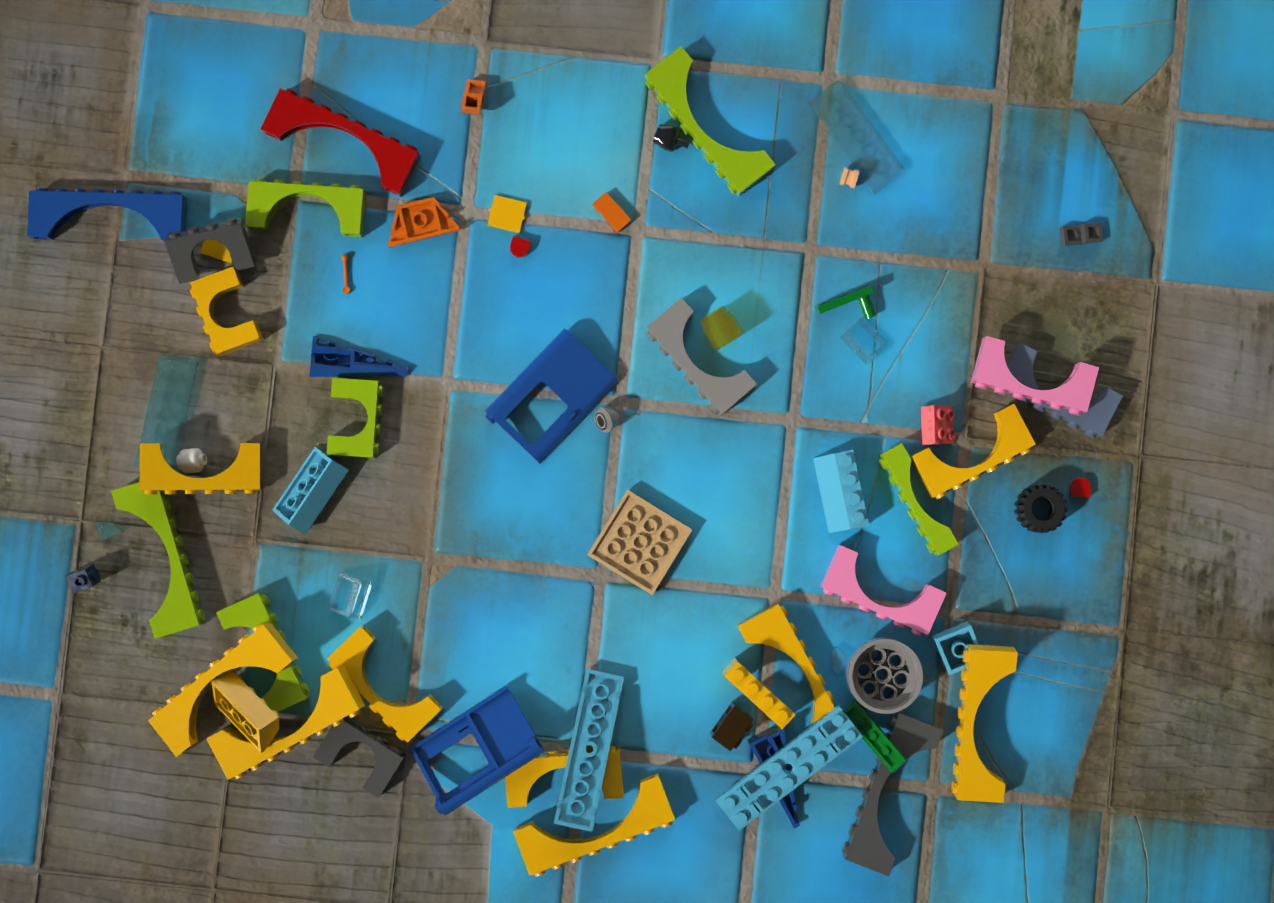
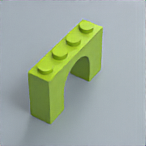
[326,378,384,458]

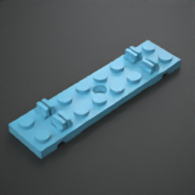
[554,669,624,832]
[715,705,863,831]

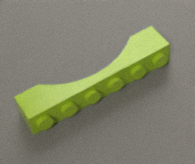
[879,443,959,556]

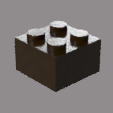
[710,702,754,751]

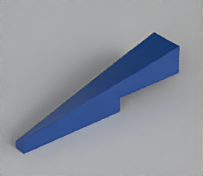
[309,336,408,377]
[747,728,800,829]

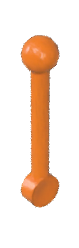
[341,254,351,294]

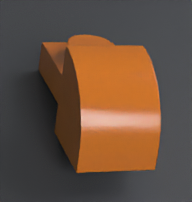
[461,79,486,116]

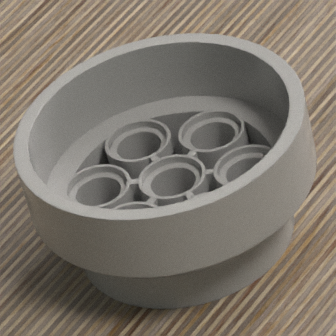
[846,638,923,714]

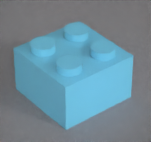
[932,621,979,675]

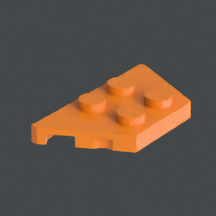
[388,197,461,248]

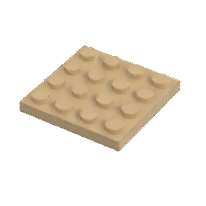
[587,490,692,595]

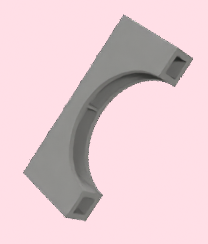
[646,297,757,415]

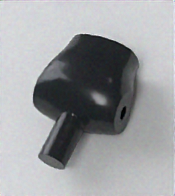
[653,124,690,152]

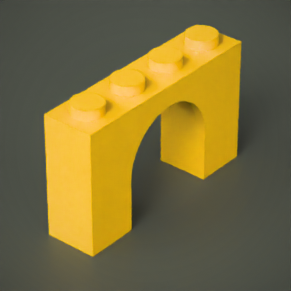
[190,267,264,356]
[722,657,795,729]

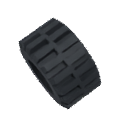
[1014,485,1068,533]

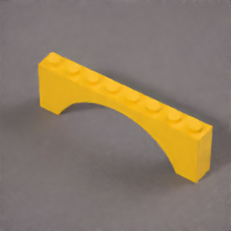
[737,603,835,726]
[148,622,298,757]
[951,644,1018,803]
[206,665,365,780]
[513,773,675,877]

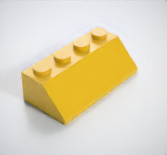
[212,670,280,753]

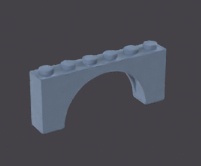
[1006,343,1123,439]

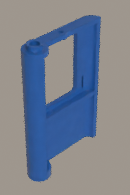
[485,328,619,463]
[409,686,544,815]

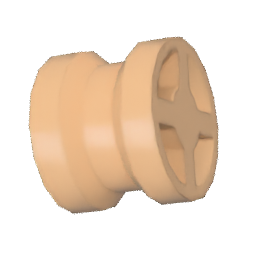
[839,166,859,189]

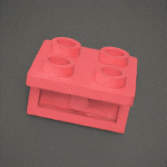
[921,405,955,445]

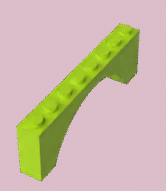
[645,46,776,197]
[111,482,205,639]

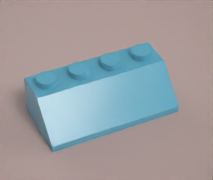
[272,447,349,534]
[813,450,869,533]

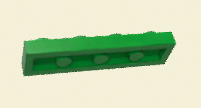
[844,700,907,773]

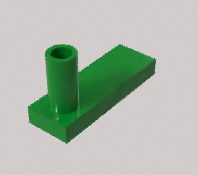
[814,285,876,320]

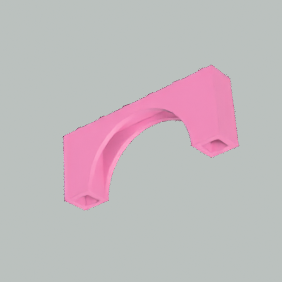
[971,336,1099,416]
[820,545,947,636]

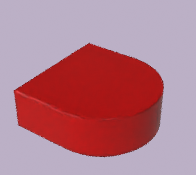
[510,236,532,258]
[1070,478,1091,497]

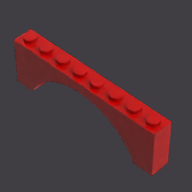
[261,88,421,197]

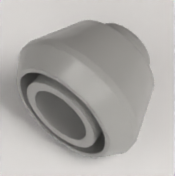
[594,407,619,433]

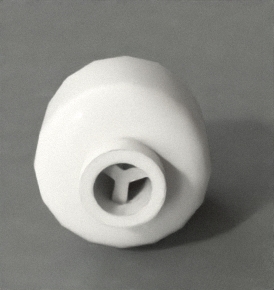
[176,448,207,474]

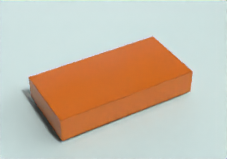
[592,192,632,234]

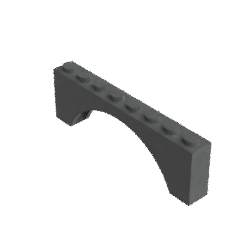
[842,712,943,876]

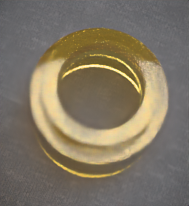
[700,306,745,351]

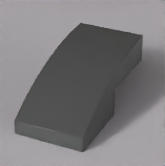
[1060,223,1103,246]

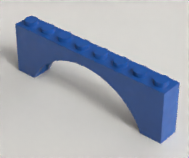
[27,188,187,241]

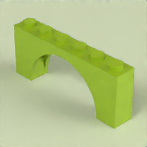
[245,178,366,238]
[216,592,310,712]

